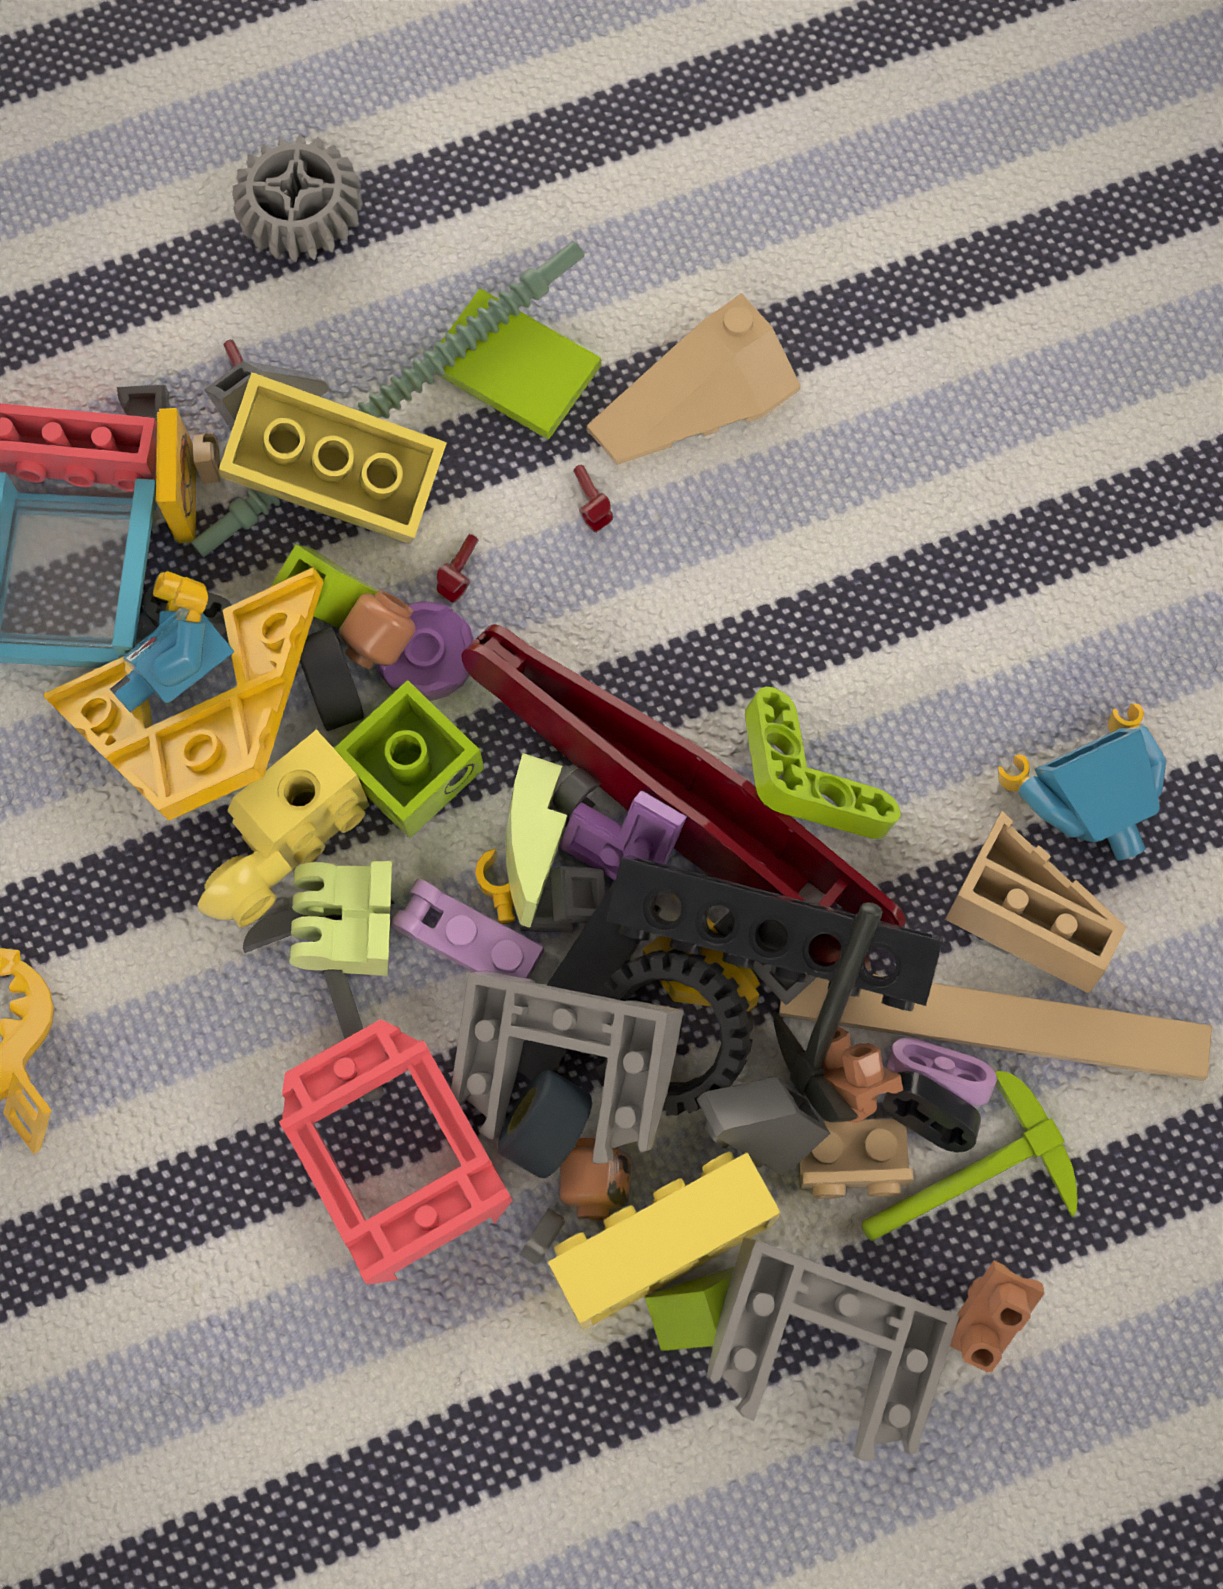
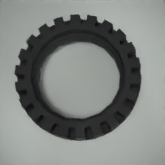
[590,949,753,1116]

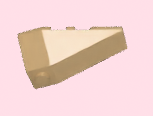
[587,293,801,465]

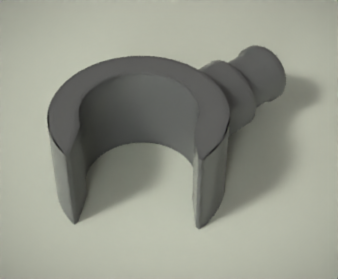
[553,768,601,827]

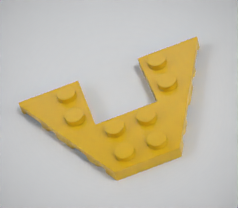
[44,567,324,821]

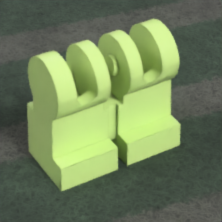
[289,861,392,976]

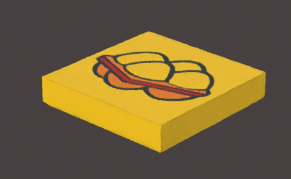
[156,408,196,543]

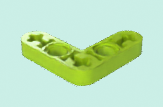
[744,686,901,839]

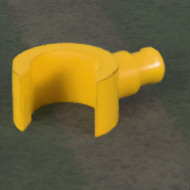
[475,848,515,924]

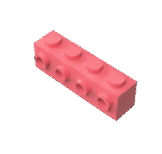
[0,403,157,492]

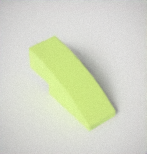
[506,753,567,928]

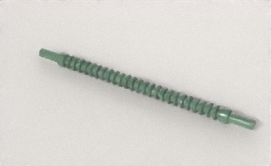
[191,241,585,558]

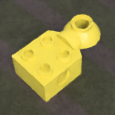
[197,729,370,927]

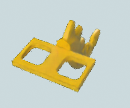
[0,948,54,1154]

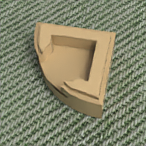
[193,433,220,484]

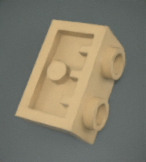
[798,1119,913,1199]

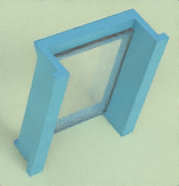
[0,472,157,668]

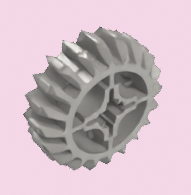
[232,133,362,263]

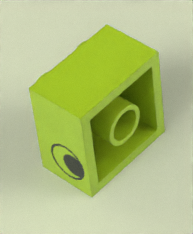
[334,680,484,839]

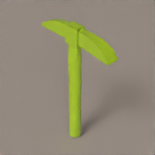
[861,1071,1077,1241]

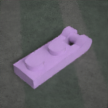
[390,879,544,979]

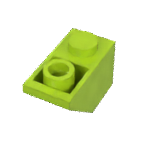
[271,544,378,629]

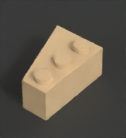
[945,811,1126,994]

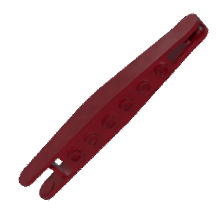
[461,624,906,971]

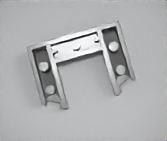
[451,971,683,1164]
[706,1238,959,1461]

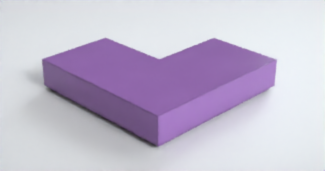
[559,791,687,880]

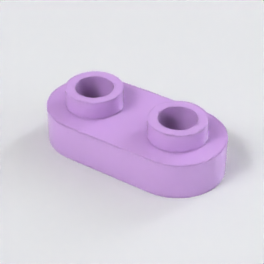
[887,1038,997,1106]

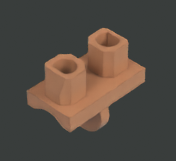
[822,1026,903,1123]
[950,1260,1045,1372]

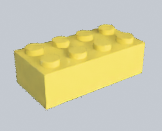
[219,372,447,544]
[548,1151,781,1330]

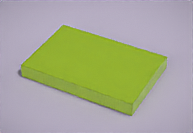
[436,288,602,440]

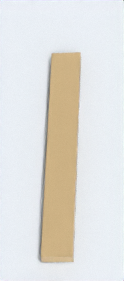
[779,974,1212,1081]

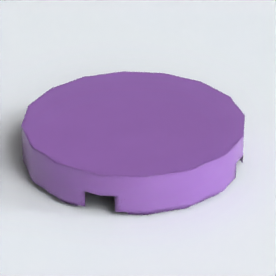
[377,601,474,701]

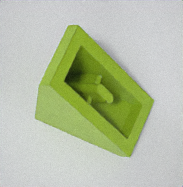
[644,1266,735,1351]

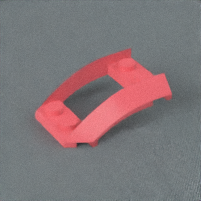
[279,1019,513,1285]

